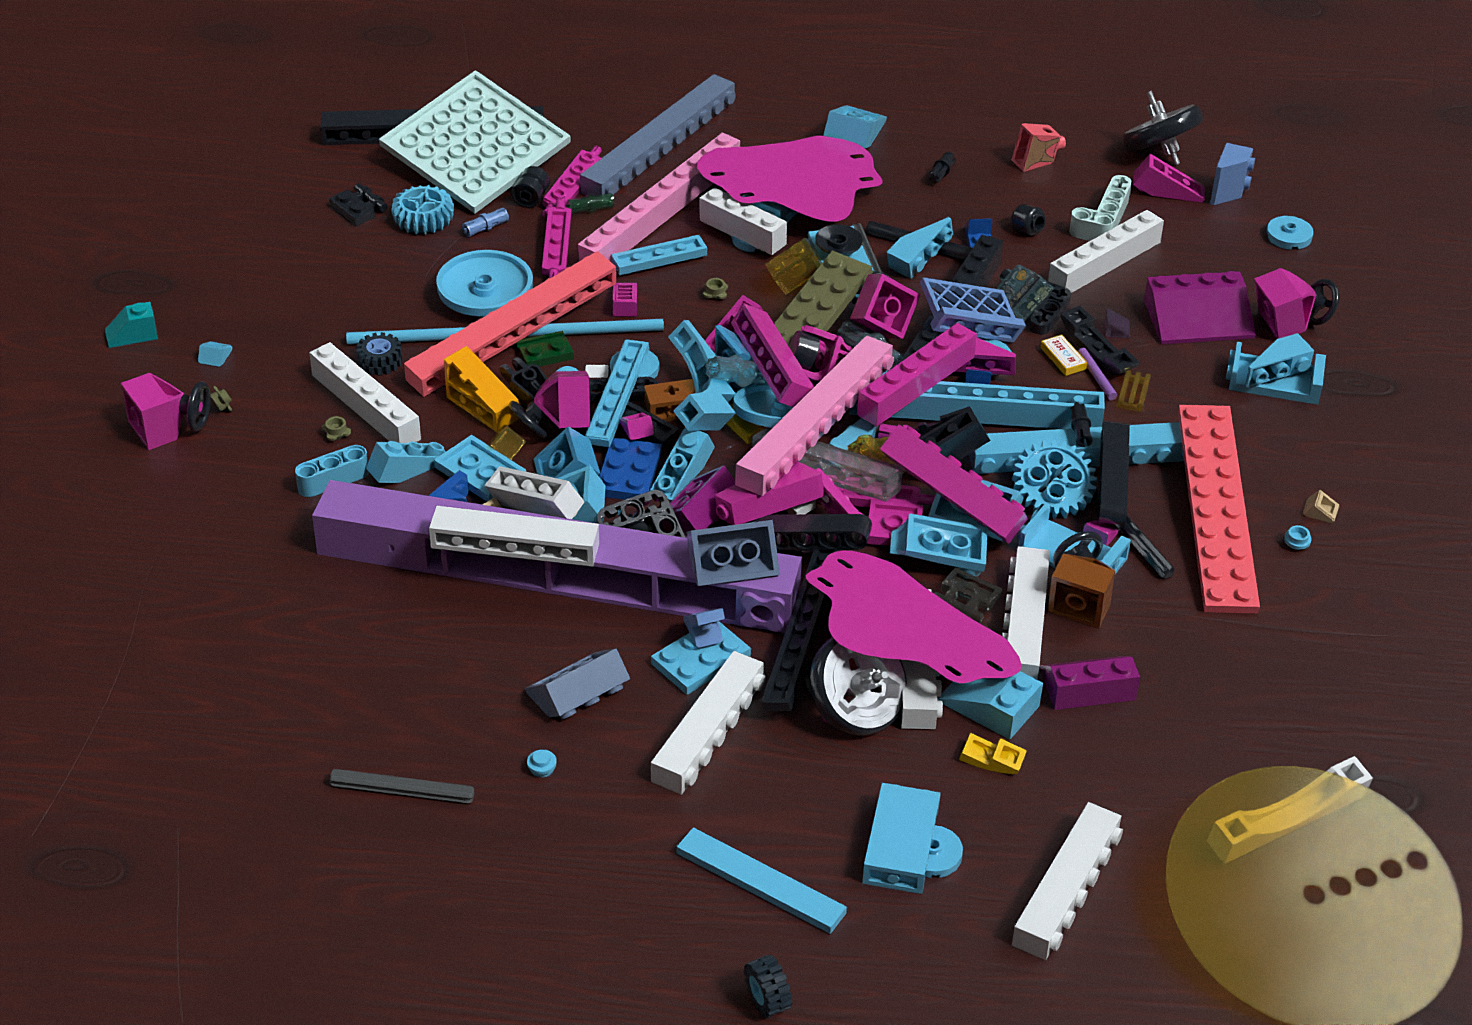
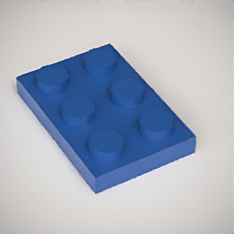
[599,438,662,500]

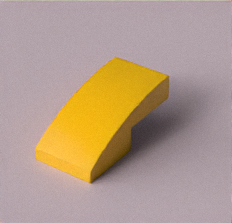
[959,733,1027,774]

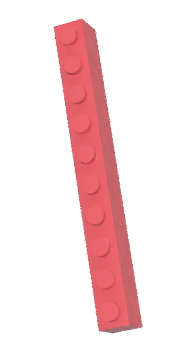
[404,251,616,397]

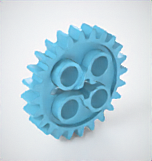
[1012,439,1097,519]

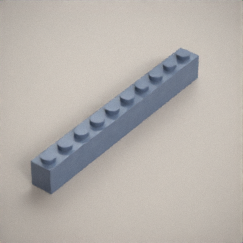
[580,74,736,203]

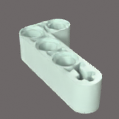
[1069,175,1131,241]

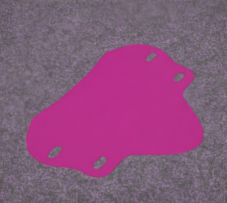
[697,136,882,221]
[806,551,1022,683]

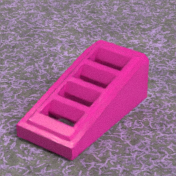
[613,283,637,316]

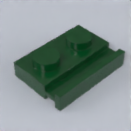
[516,331,574,367]

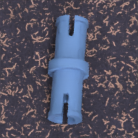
[462,207,509,237]

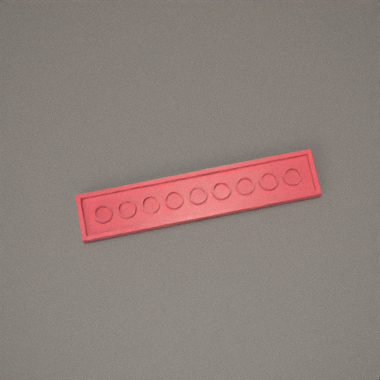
[1178,405,1260,614]

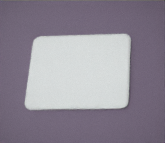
[586,365,609,378]

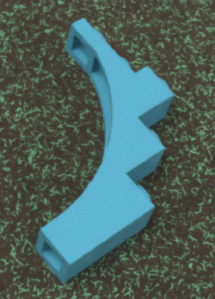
[668,320,737,431]

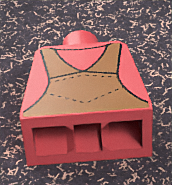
[1011,123,1066,172]

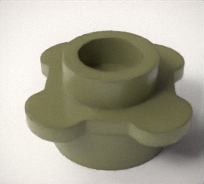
[703,278,728,300]
[211,386,232,412]
[322,416,351,441]

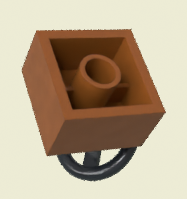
[1048,531,1115,629]

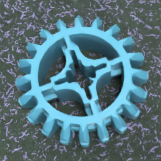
[391,185,454,235]

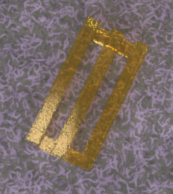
[1117,370,1151,412]

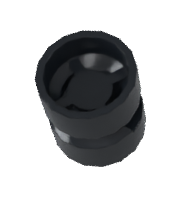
[512,166,550,208]

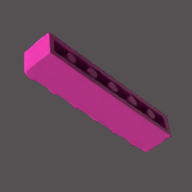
[731,303,814,407]
[857,323,977,427]
[880,425,1028,544]

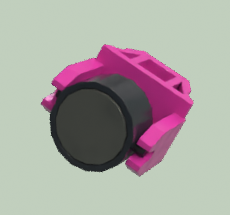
[788,325,852,384]

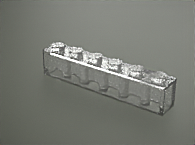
[752,427,903,502]

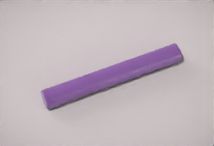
[1078,348,1118,401]

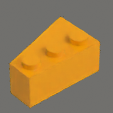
[444,345,519,432]

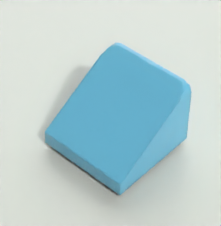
[198,341,232,367]

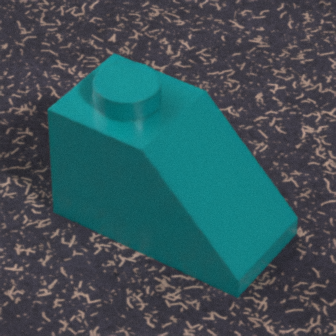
[105,302,158,348]

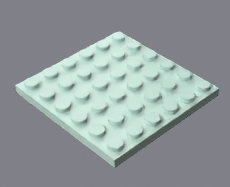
[379,70,571,214]

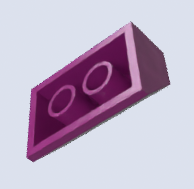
[659,465,735,538]
[1040,656,1140,710]

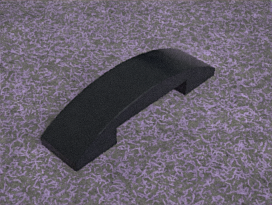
[1060,306,1140,374]

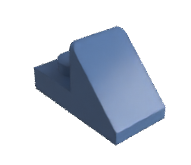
[683,608,725,648]

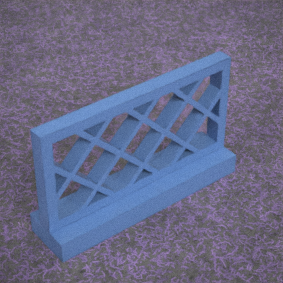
[920,278,1026,342]

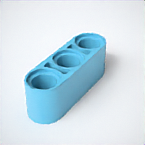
[295,445,369,497]

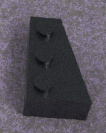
[914,406,991,460]

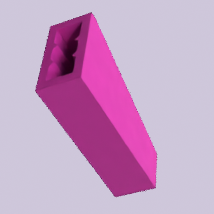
[715,461,825,525]

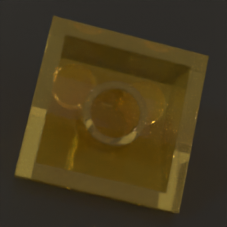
[765,238,822,295]

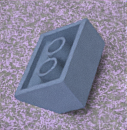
[686,520,780,586]
[525,648,630,719]

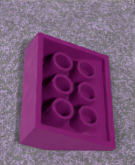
[1144,271,1256,344]

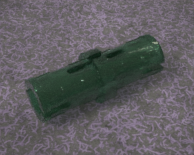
[566,193,614,214]

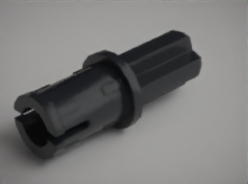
[929,152,956,183]
[1071,402,1093,447]

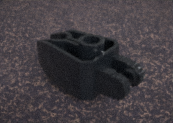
[499,357,547,418]

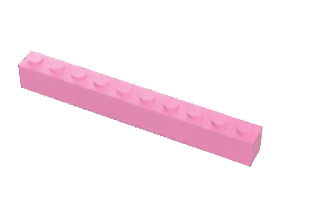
[578,133,740,263]
[735,336,894,496]

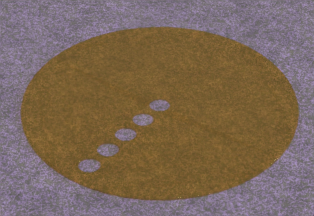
[1166,766,1463,1025]

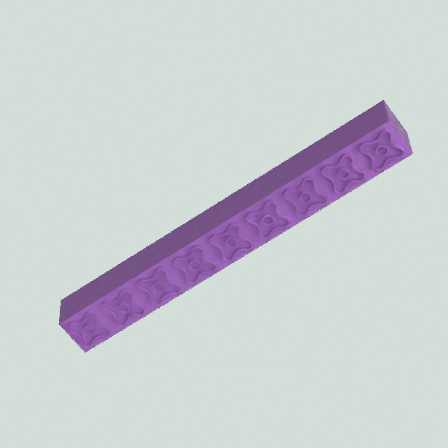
[312,480,802,633]

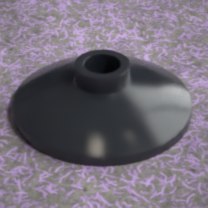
[815,224,863,255]

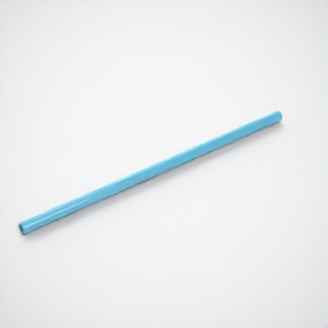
[346,319,664,345]

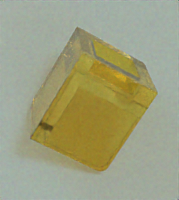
[488,424,526,460]

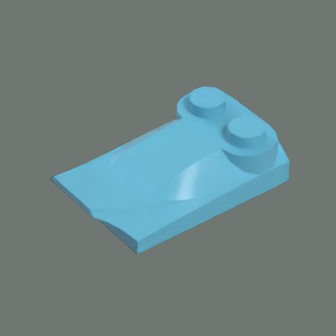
[890,513,987,577]

